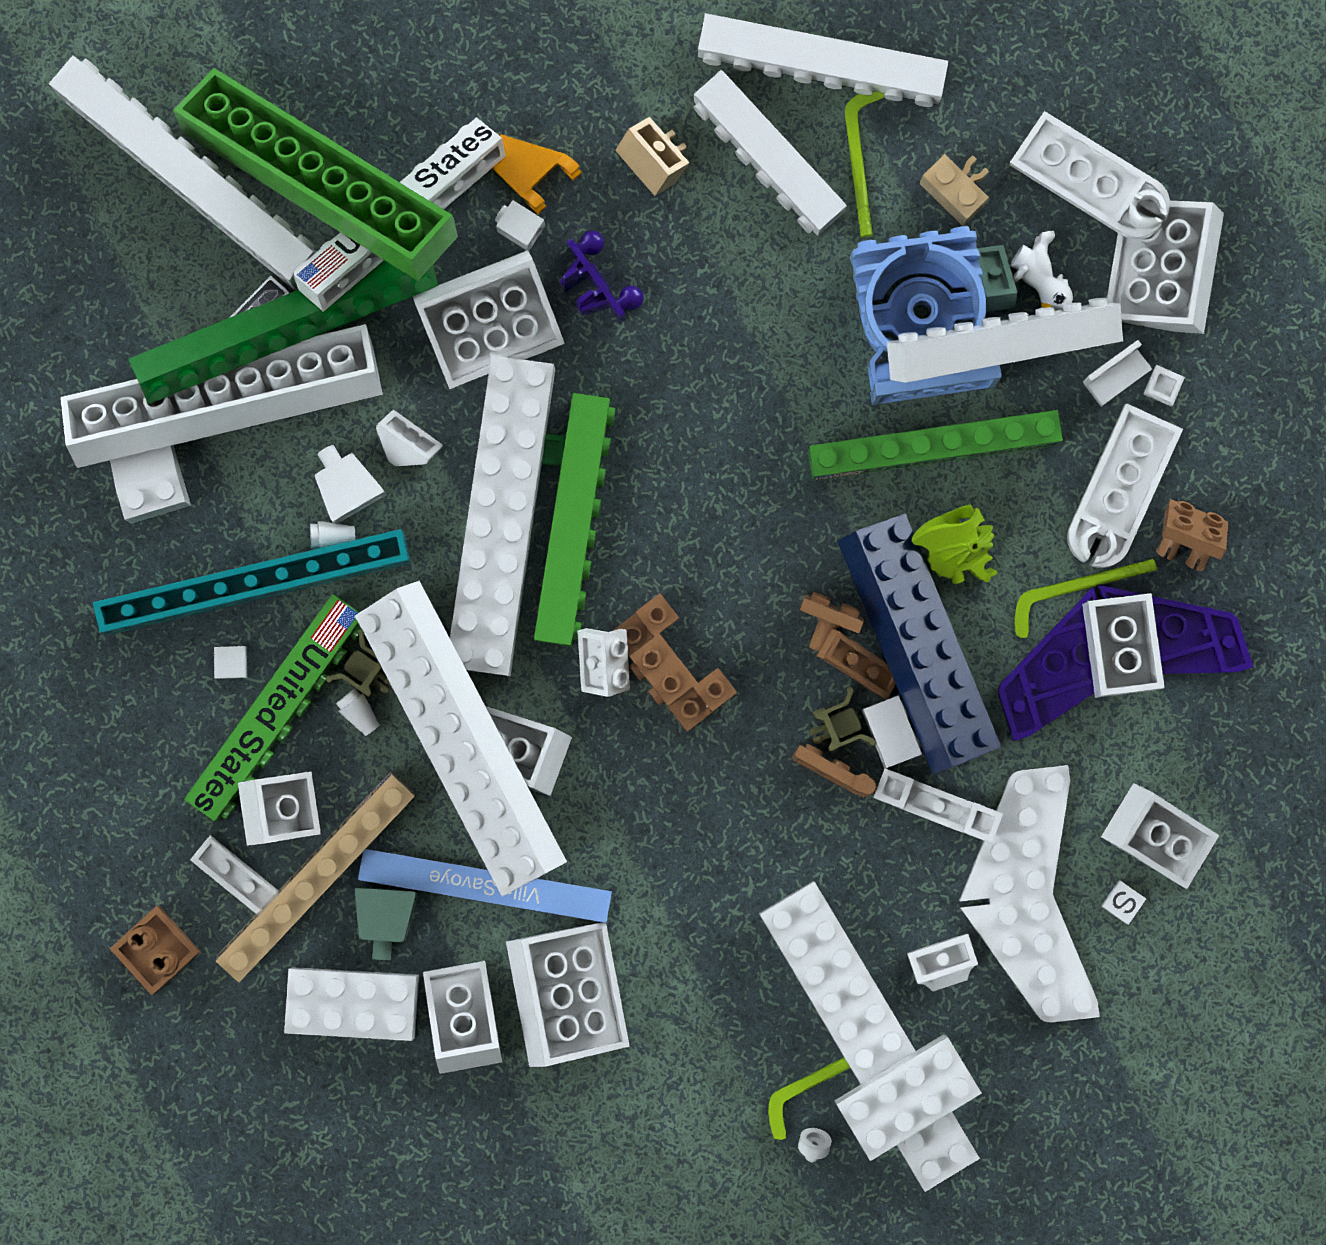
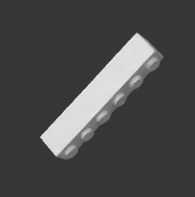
[693,70,847,236]

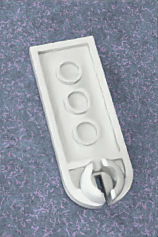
[1010,111,1170,240]
[1067,403,1183,568]

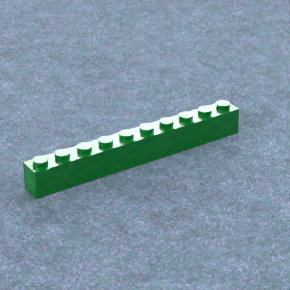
[128,260,439,404]

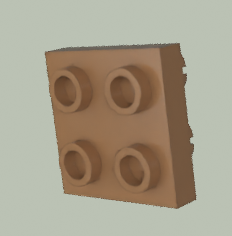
[1156,499,1228,571]
[800,591,864,651]
[110,905,201,995]

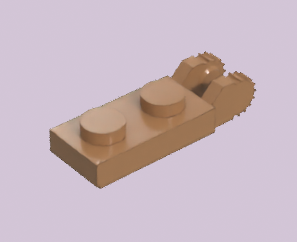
[792,744,877,798]

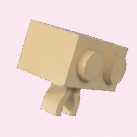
[615,117,689,196]
[920,154,989,226]

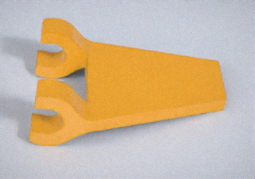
[492,134,582,215]

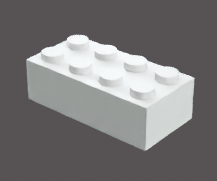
[284,967,419,1041]
[834,1034,982,1161]

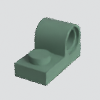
[977,245,1017,313]

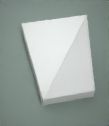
[376,410,443,466]

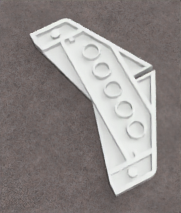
[959,765,1100,1022]

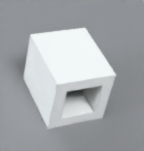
[495,200,545,251]

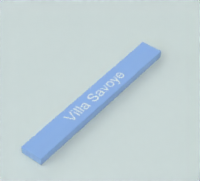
[358,849,612,923]

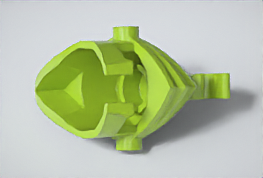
[912,504,997,584]

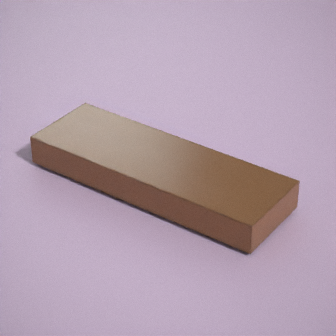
[817,629,896,700]

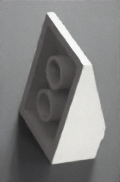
[110,445,191,524]
[485,706,572,796]
[1101,783,1219,889]
[423,961,502,1074]

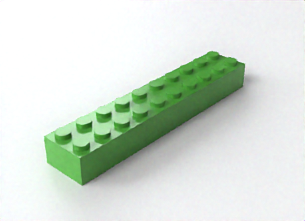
[173,68,458,281]

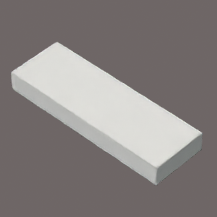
[190,835,278,914]

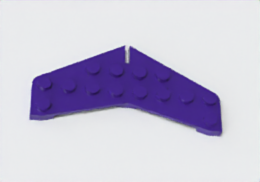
[998,585,1253,741]

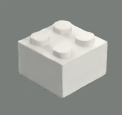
[238,772,321,846]

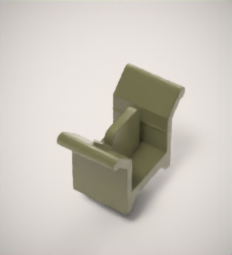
[326,630,391,698]
[808,687,876,752]

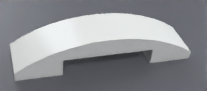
[874,768,1003,843]

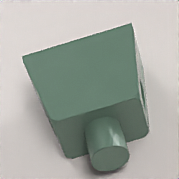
[355,887,418,960]

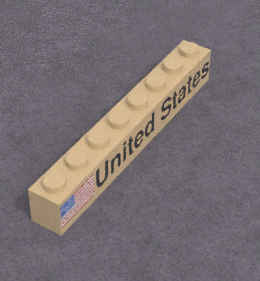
[216,772,415,982]

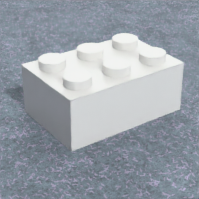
[1082,593,1164,698]

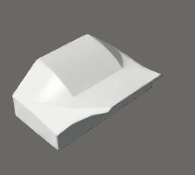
[907,934,978,991]

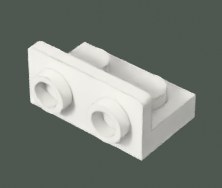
[577,628,630,697]

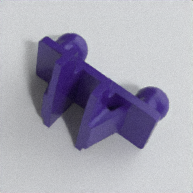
[560,230,644,323]

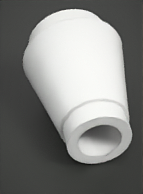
[310,521,355,549]
[336,688,380,736]

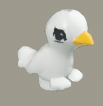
[1010,231,1073,311]

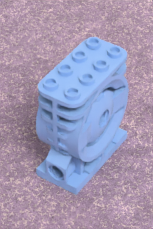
[850,226,1002,405]

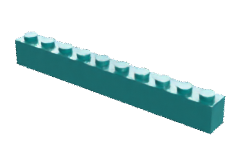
[93,529,412,636]

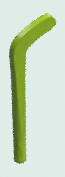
[845,91,885,238]
[1015,559,1157,638]
[768,1057,850,1140]

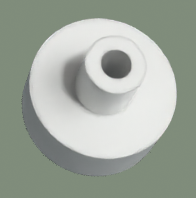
[798,1128,832,1162]

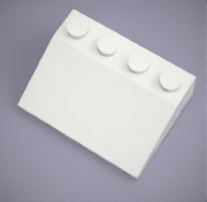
[1107,201,1224,334]
[413,250,565,389]
[506,922,629,1067]

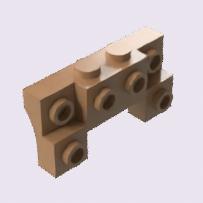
[613,593,737,732]

